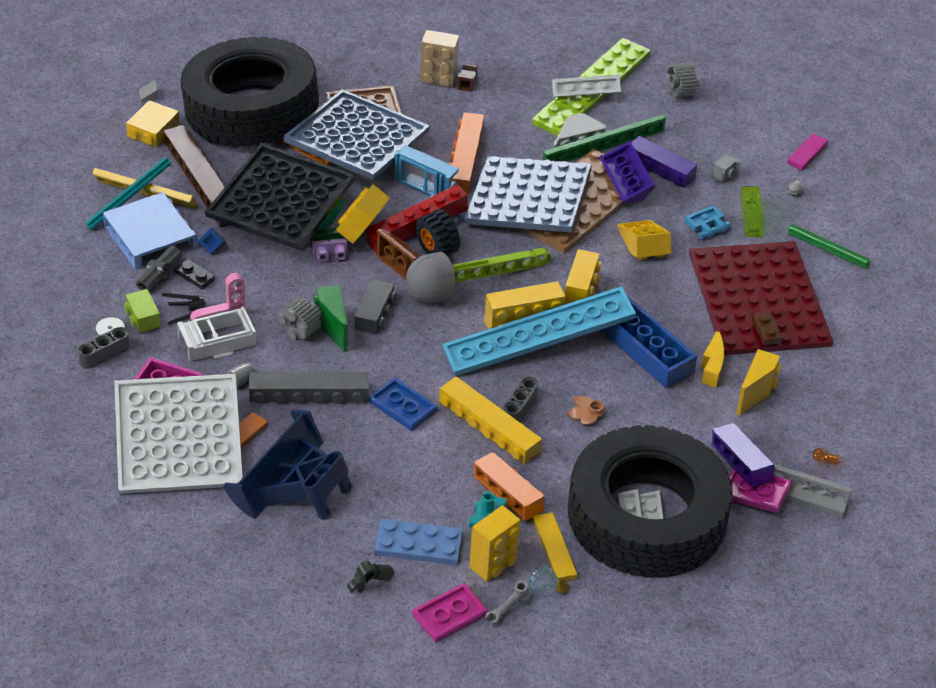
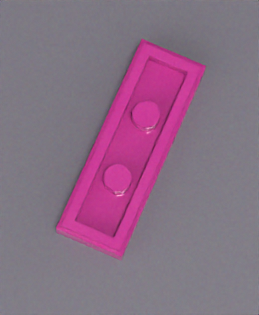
[787,133,828,170]

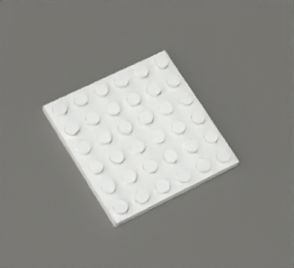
[114,374,242,494]

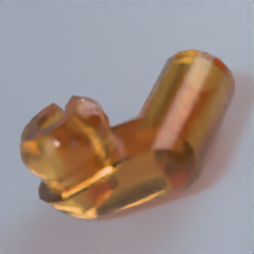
[813,448,840,465]

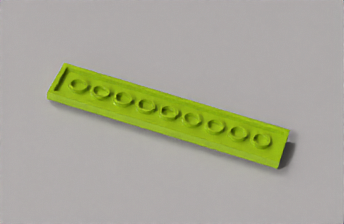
[531,38,651,136]

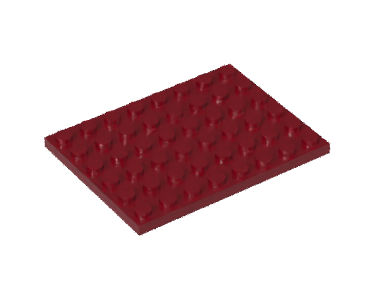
[689,241,833,355]

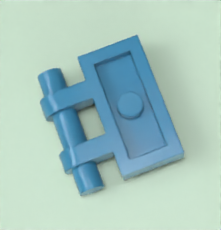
[684,205,731,240]

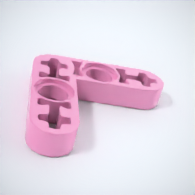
[190,273,246,321]

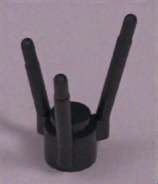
[161,293,205,325]

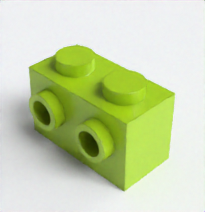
[124,289,161,333]

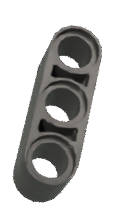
[78,327,130,369]
[503,376,539,422]

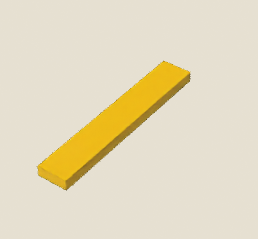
[92,168,197,208]

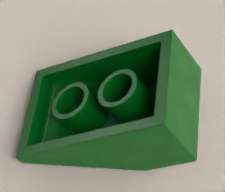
[313,285,348,352]

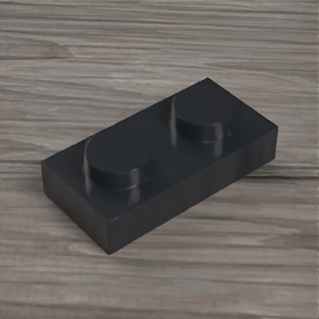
[175,259,215,290]

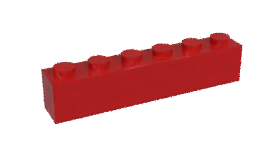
[366,184,468,254]

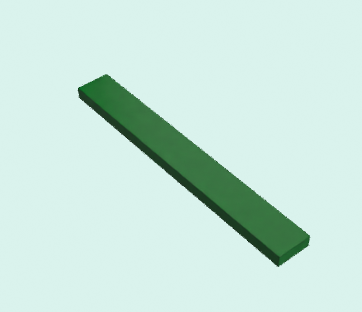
[543,114,666,162]

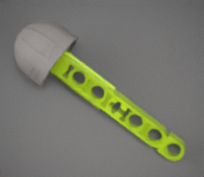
[406,248,551,303]

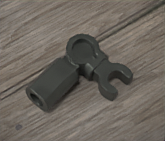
[347,560,394,593]

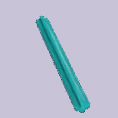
[85,157,171,230]

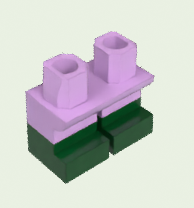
[310,228,347,262]

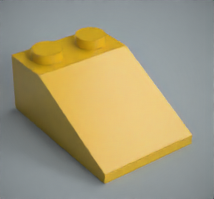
[617,220,671,260]
[736,349,782,415]

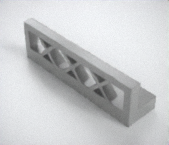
[773,464,851,518]

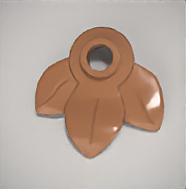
[567,396,606,425]

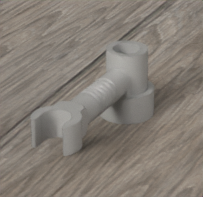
[485,581,532,627]

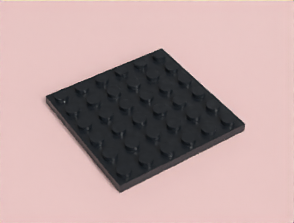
[205,143,355,251]

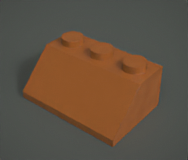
[377,229,420,280]

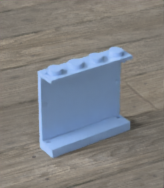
[103,192,197,269]

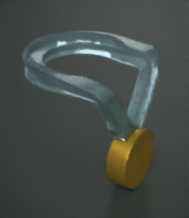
[528,566,568,594]

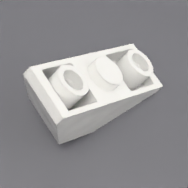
[554,113,606,146]

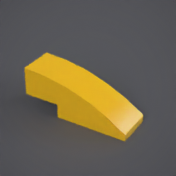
[701,331,724,388]

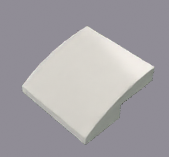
[618,489,664,519]

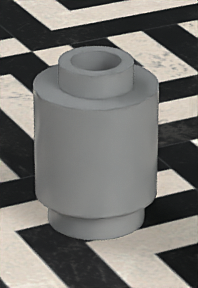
[226,363,255,388]

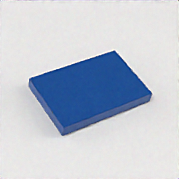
[368,377,438,431]

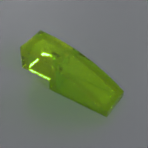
[740,186,763,237]

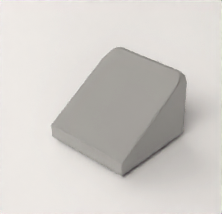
[139,81,158,102]

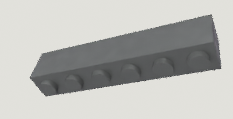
[249,372,368,403]

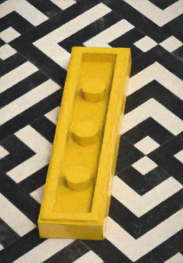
[533,512,577,582]

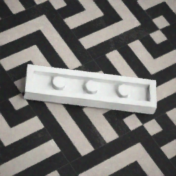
[552,75,621,97]

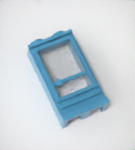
[394,145,459,196]

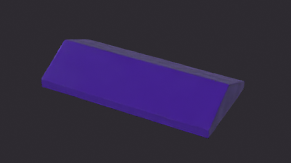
[599,141,655,204]

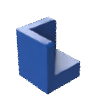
[198,227,225,254]

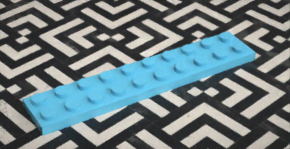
[442,286,636,377]

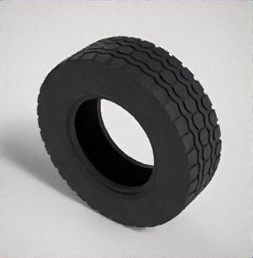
[181,37,319,146]
[568,425,733,578]

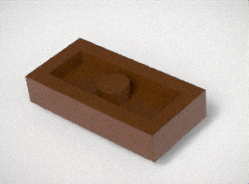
[752,312,782,346]

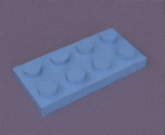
[374,518,463,565]

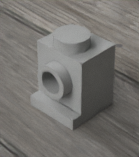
[712,154,740,183]

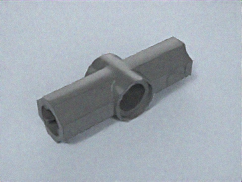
[136,246,182,291]

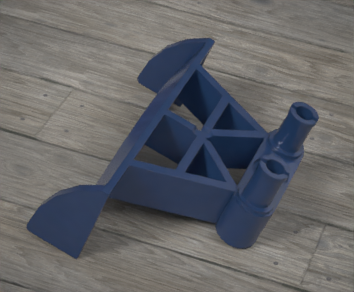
[223,409,353,519]

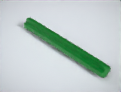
[788,224,870,269]

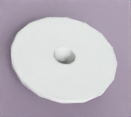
[96,317,125,335]

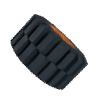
[416,209,460,256]

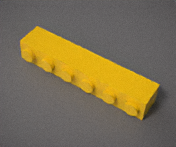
[439,377,542,464]

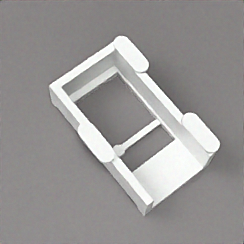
[177,306,256,361]

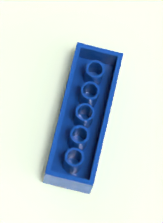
[601,294,697,388]

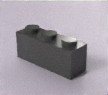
[355,279,396,334]

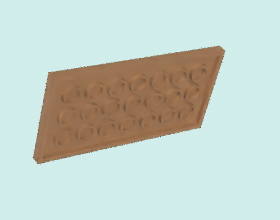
[519,149,624,254]

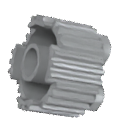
[666,62,700,98]
[277,295,321,340]

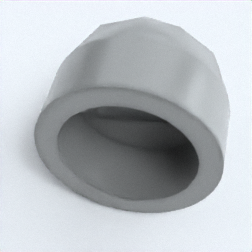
[789,180,804,196]

